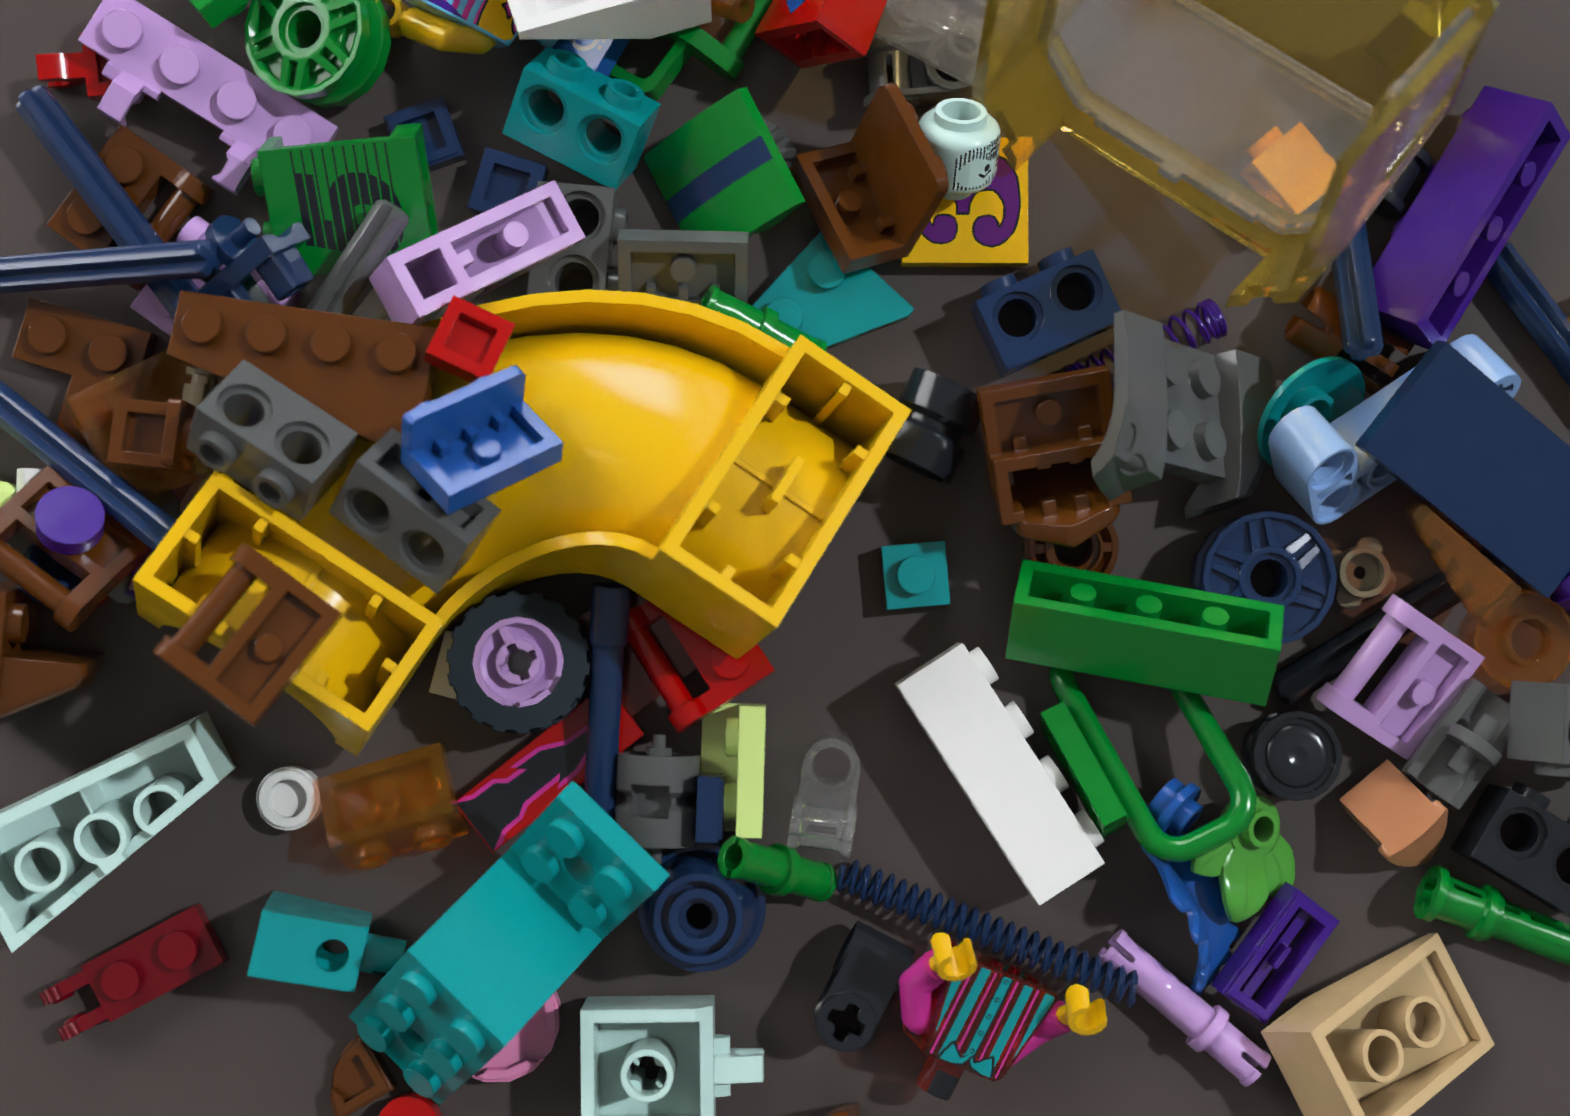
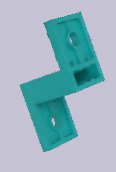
[348,781,670,1106]

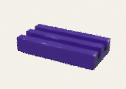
[1211,881,1340,1025]

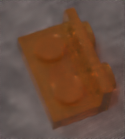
[317,742,469,870]

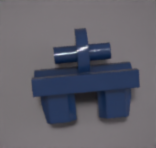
[195,215,315,303]

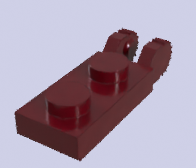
[38,903,229,1042]

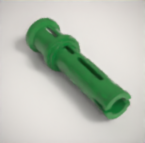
[1413,865,1570,966]

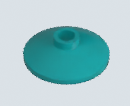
[1257,356,1365,467]

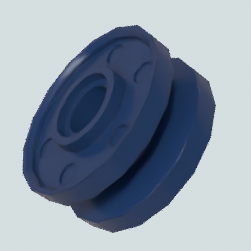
[1190,511,1337,644]

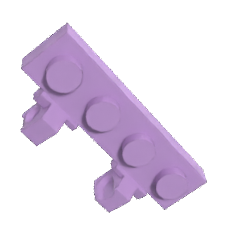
[78,0,339,196]

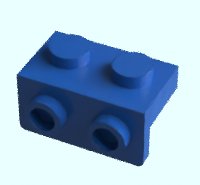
[401,365,563,515]

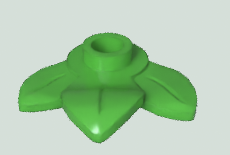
[1190,795,1295,923]

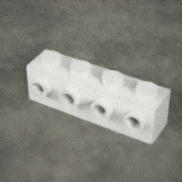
[894,642,1105,906]

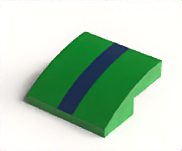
[643,87,805,238]

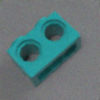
[502,46,661,191]

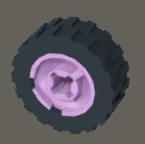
[446,591,591,734]

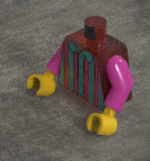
[898,932,1107,1101]

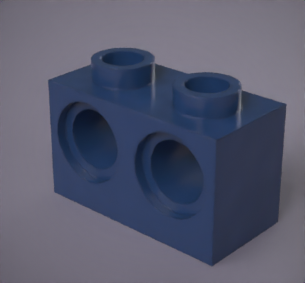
[970,247,1121,379]

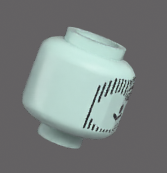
[919,98,1001,200]

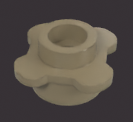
[1331,536,1396,609]

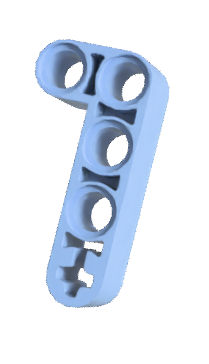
[1268,334,1521,525]

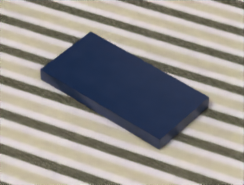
[1355,340,1570,599]

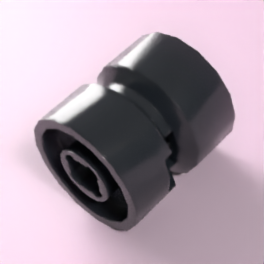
[884,367,981,484]

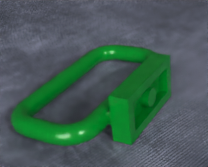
[1040,667,1257,863]

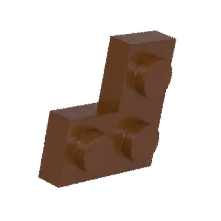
[11,297,158,452]

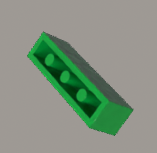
[1005,559,1284,706]

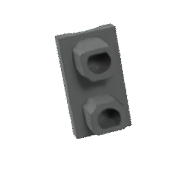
[1401,678,1510,810]

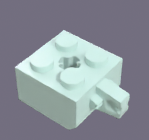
[580,995,764,1116]

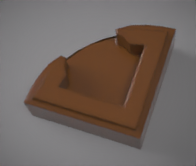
[330,1035,398,1116]

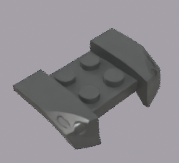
[1091,310,1273,519]

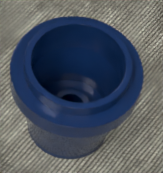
[638,843,766,972]

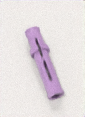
[1098,928,1271,1087]

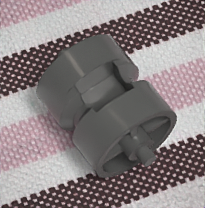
[615,734,701,864]

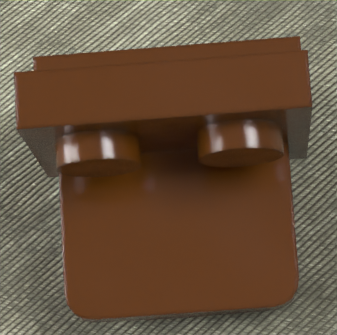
[976,365,1132,547]
[0,580,104,719]

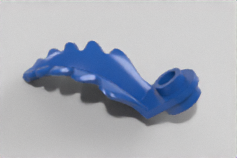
[1140,778,1241,996]

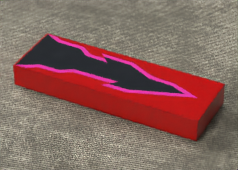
[454,697,645,853]

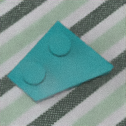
[752,232,915,348]

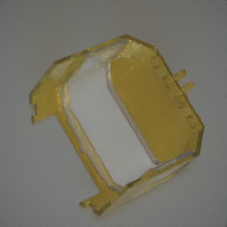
[972,0,1495,307]

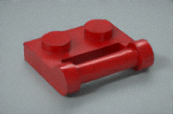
[627,600,775,733]

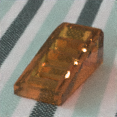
[1404,502,1522,629]

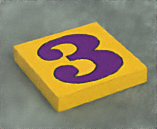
[901,137,1028,267]

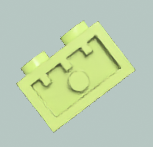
[701,703,766,839]

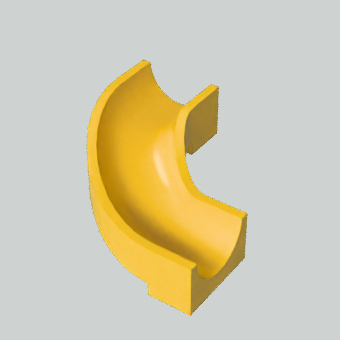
[133,289,912,757]

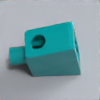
[247,890,407,992]

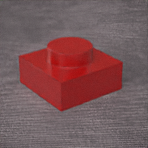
[423,295,515,384]

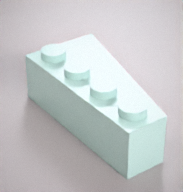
[0,711,236,953]

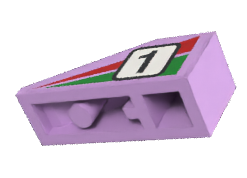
[368,180,586,325]

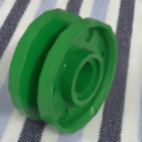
[244,0,391,108]

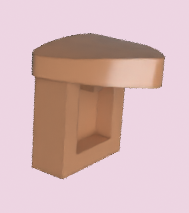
[1339,759,1448,867]

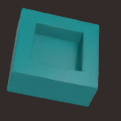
[880,541,950,610]

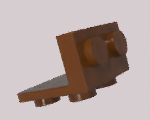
[789,83,949,274]

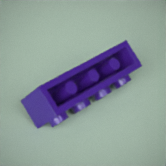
[1372,85,1570,350]

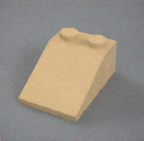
[1261,933,1495,1116]

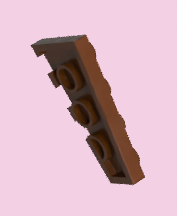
[167,290,437,443]

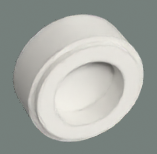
[256,765,325,831]

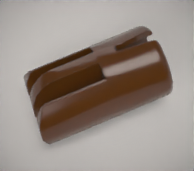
[1284,287,1414,395]

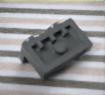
[617,229,749,305]

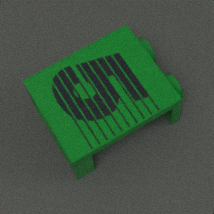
[251,123,439,276]

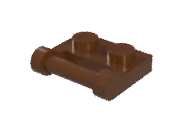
[46,125,215,292]
[0,465,150,632]
[153,542,343,728]

